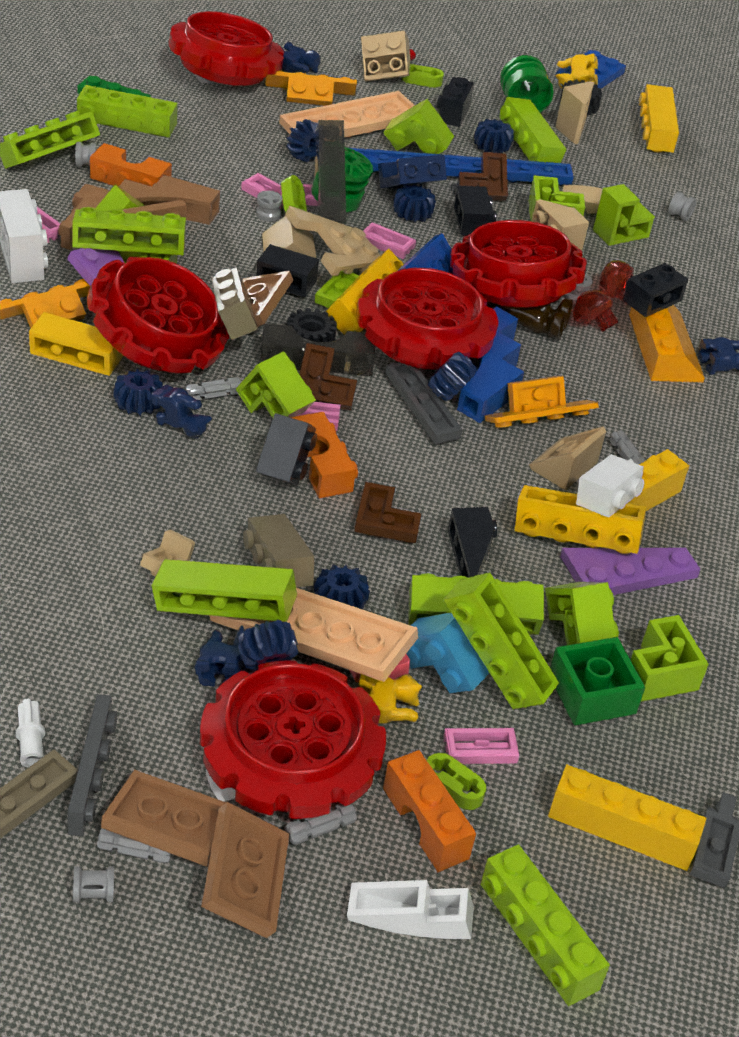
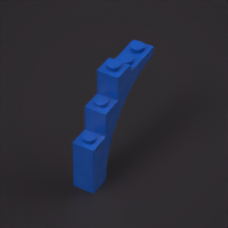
[457,306,524,423]

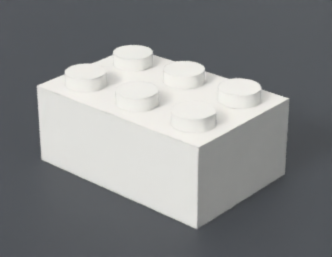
[0,189,48,283]

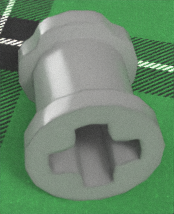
[73,866,114,902]

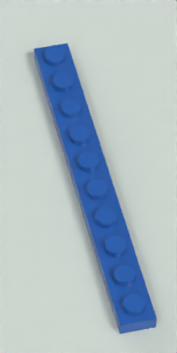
[350,148,574,186]

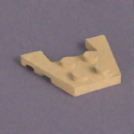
[285,206,380,276]

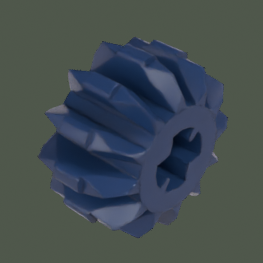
[474,118,514,153]
[286,119,327,162]
[393,184,436,223]
[428,352,476,401]
[113,368,163,416]
[313,564,370,609]
[238,620,298,670]

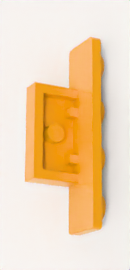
[266,70,357,106]
[0,278,90,328]
[485,376,599,427]

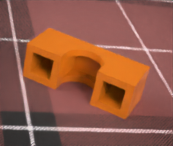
[90,143,172,187]
[290,411,358,498]
[383,750,476,872]

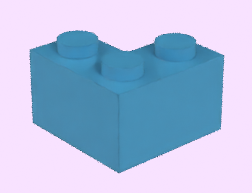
[406,612,489,693]

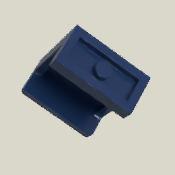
[378,155,447,189]

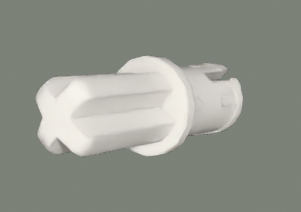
[16,698,45,768]

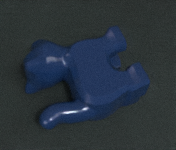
[281,42,321,74]
[698,337,739,375]
[151,384,212,439]
[195,625,245,687]

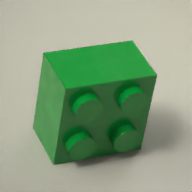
[550,637,646,726]

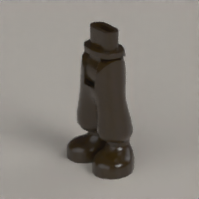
[486,298,573,340]

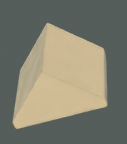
[555,82,594,144]
[262,216,316,258]
[529,426,606,490]

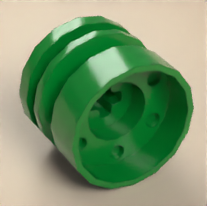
[500,55,554,113]
[311,146,373,212]

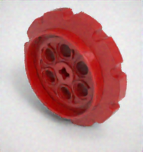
[168,11,284,86]
[450,220,587,307]
[87,257,229,373]
[356,268,498,370]
[200,660,386,819]

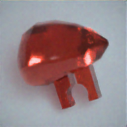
[599,260,634,305]
[573,289,618,332]

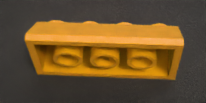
[629,305,705,383]

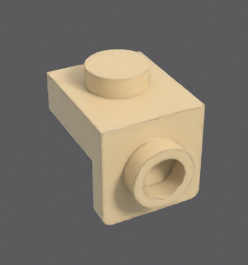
[140,530,195,577]

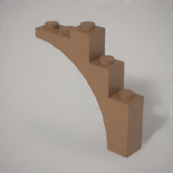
[58,175,220,250]

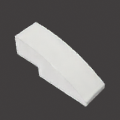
[347,880,474,939]

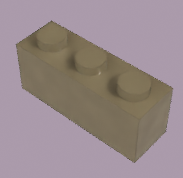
[211,267,258,340]
[243,514,315,588]

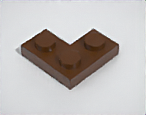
[458,152,508,201]
[299,343,357,410]
[354,482,422,543]

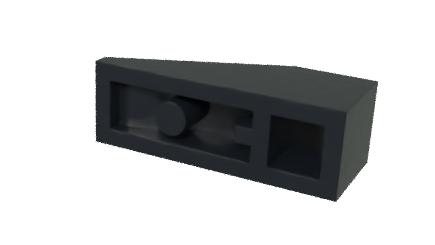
[447,507,498,578]

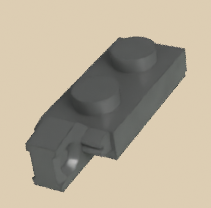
[689,792,739,888]

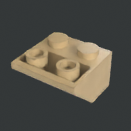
[361,31,410,82]
[532,199,589,251]

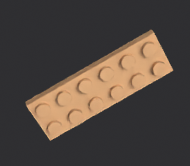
[279,91,415,142]
[209,588,418,682]

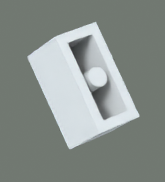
[576,454,644,518]

